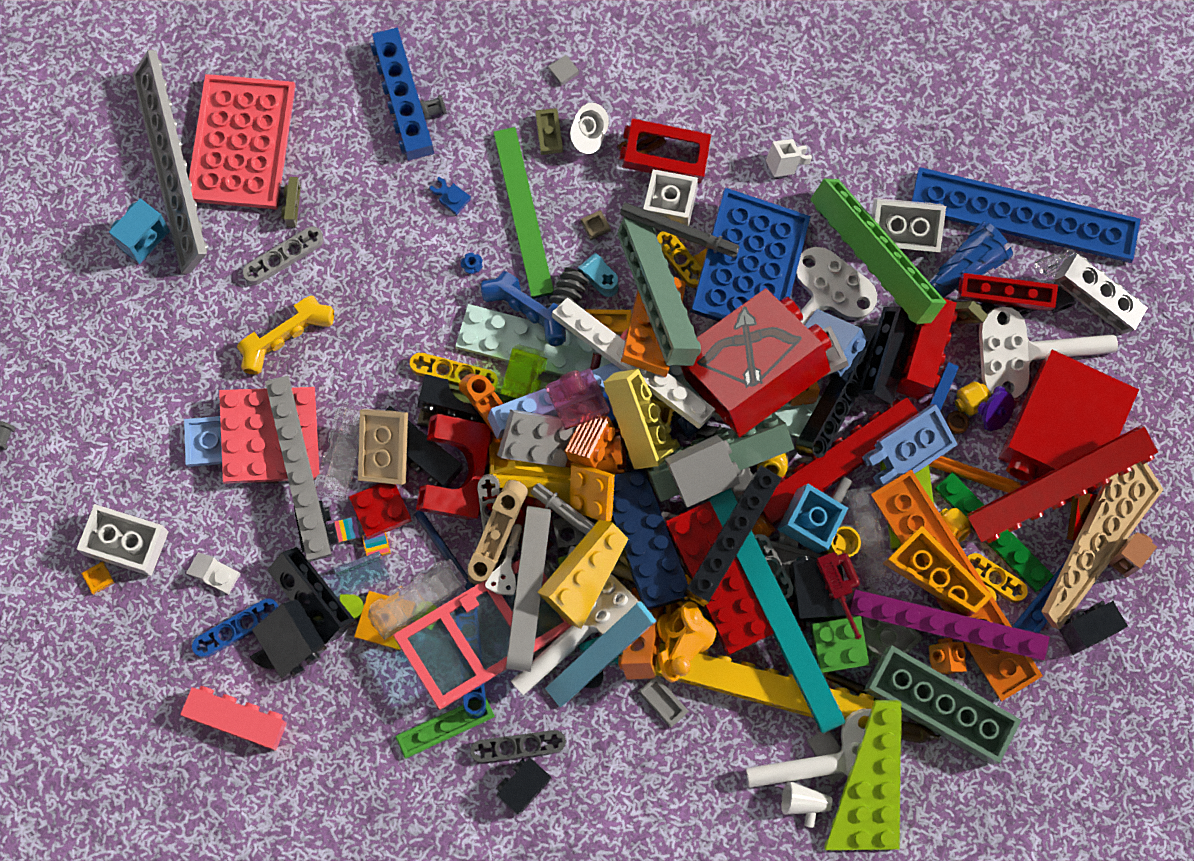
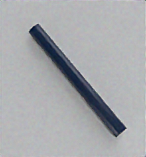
[414,511,475,590]

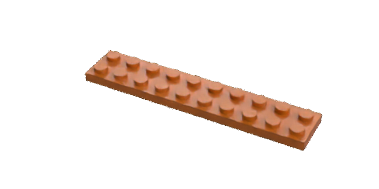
[870,469,1043,702]

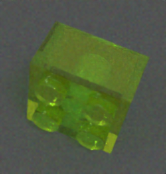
[500,344,548,398]

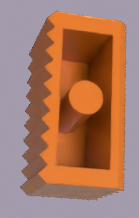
[564,411,615,468]

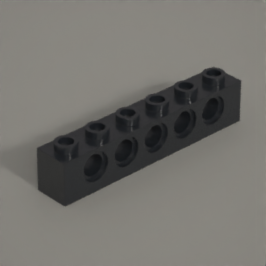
[683,465,782,606]

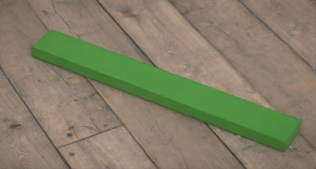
[493,127,553,299]

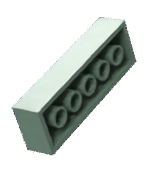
[644,413,794,502]
[863,646,1022,765]

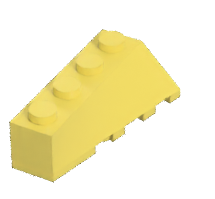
[603,369,680,469]

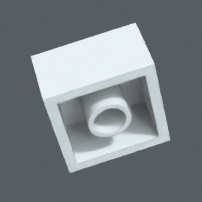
[643,169,698,226]

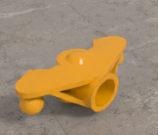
[657,574,716,683]

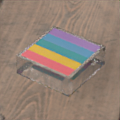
[333,515,362,545]

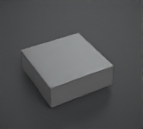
[548,55,579,86]

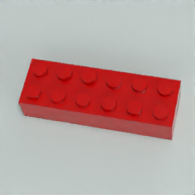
[665,501,774,656]

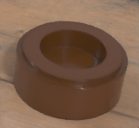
[945,411,969,435]

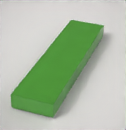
[395,696,495,759]

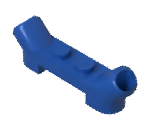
[481,271,566,346]

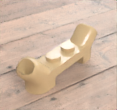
[468,480,528,585]

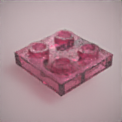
[545,368,610,430]

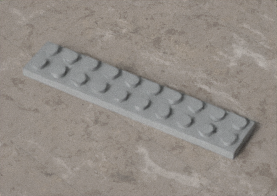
[132,50,207,274]

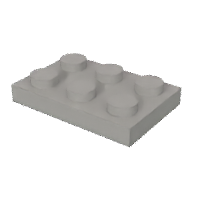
[498,409,578,467]

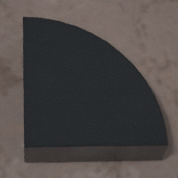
[249,649,275,670]

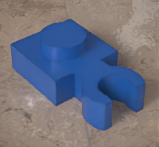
[429,177,471,215]

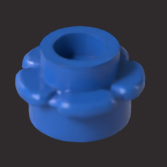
[460,252,483,274]

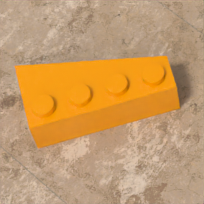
[882,526,992,617]

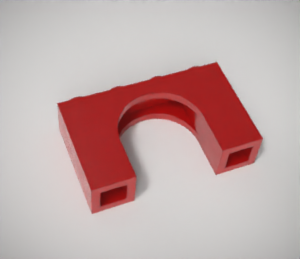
[416,414,493,520]

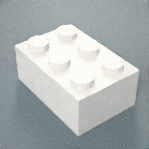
[871,198,946,252]
[77,504,168,576]

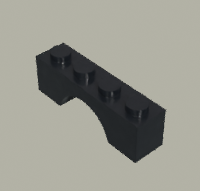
[417,374,517,424]

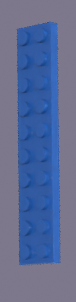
[911,167,1141,263]

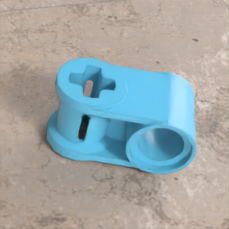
[577,253,619,297]

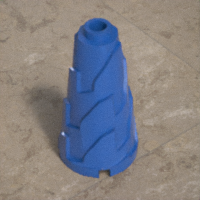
[929,221,1013,298]

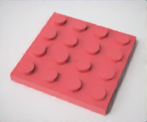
[219,387,320,484]

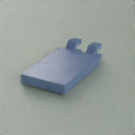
[862,404,958,486]

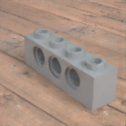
[1053,254,1147,334]

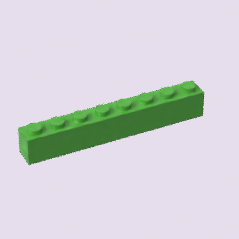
[810,178,946,324]

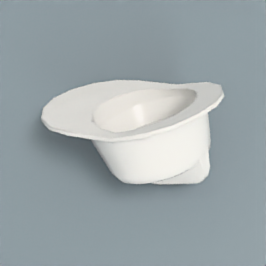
[570,103,609,154]

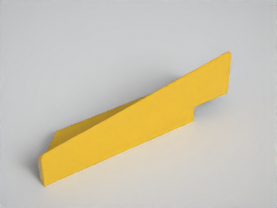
[489,460,571,505]

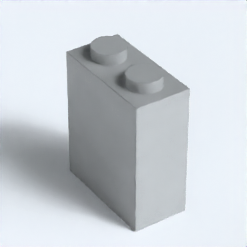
[664,435,741,507]

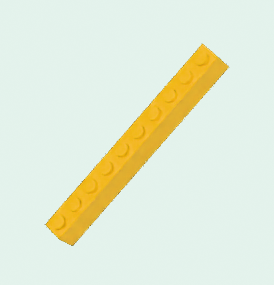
[656,639,874,728]

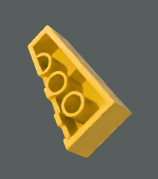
[537,519,628,629]

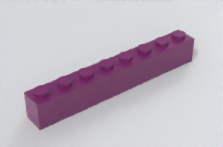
[849,589,1050,661]

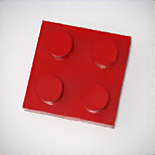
[349,483,412,540]

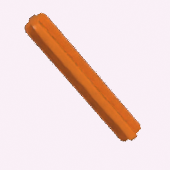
[929,456,1021,493]

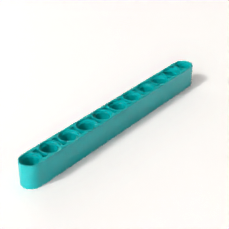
[707,488,845,734]

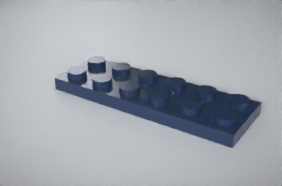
[612,468,691,610]

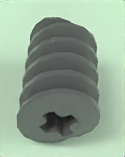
[546,267,589,309]

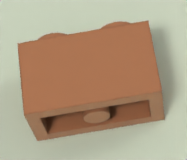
[1109,532,1157,578]

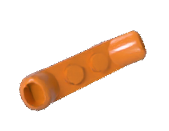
[459,374,503,442]

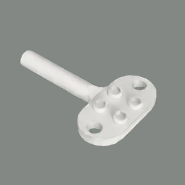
[796,247,877,325]
[979,307,1118,398]
[511,574,639,696]
[746,709,871,788]

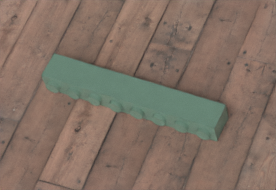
[617,217,701,366]

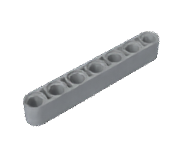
[506,506,551,672]

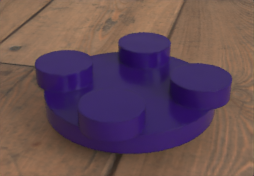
[978,386,1014,431]

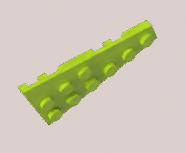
[824,700,901,850]

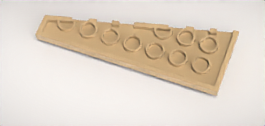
[1041,462,1164,629]

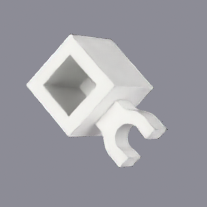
[766,139,812,177]

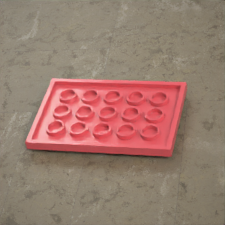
[189,74,295,209]

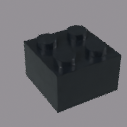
[1059,600,1128,655]

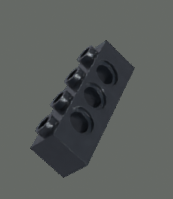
[267,547,356,645]

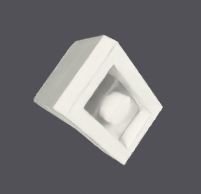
[186,552,240,595]

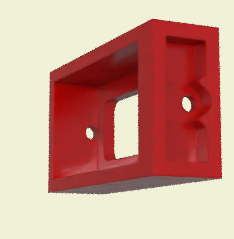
[619,118,712,183]

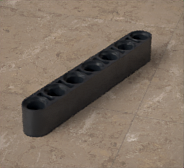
[796,323,878,458]

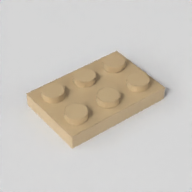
[358,409,408,485]

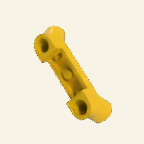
[237,296,334,375]

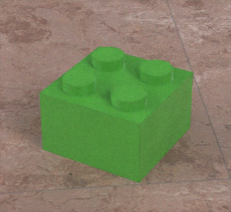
[810,616,869,673]

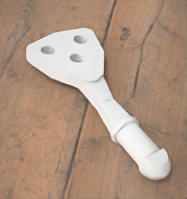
[485,524,522,596]

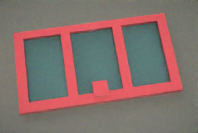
[393,559,572,710]

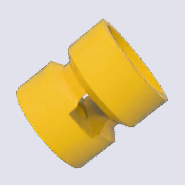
[823,526,861,557]

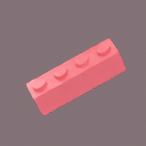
[180,685,287,751]

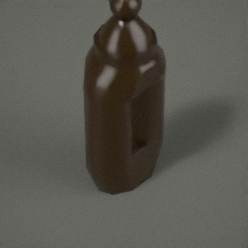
[901,721,941,744]

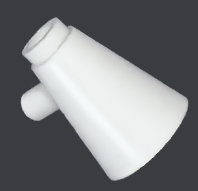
[781,781,832,827]

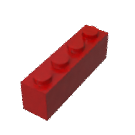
[957,273,1058,311]

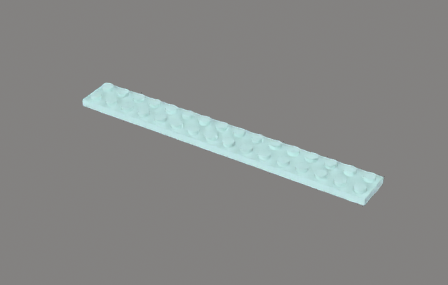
[455,304,821,439]

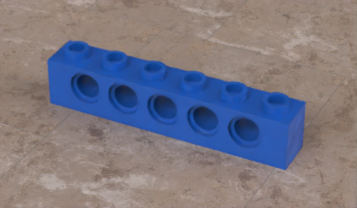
[370,27,434,161]

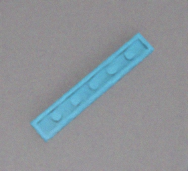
[545,601,656,707]

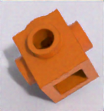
[929,638,967,675]

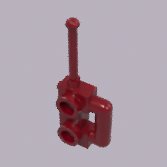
[815,552,861,640]

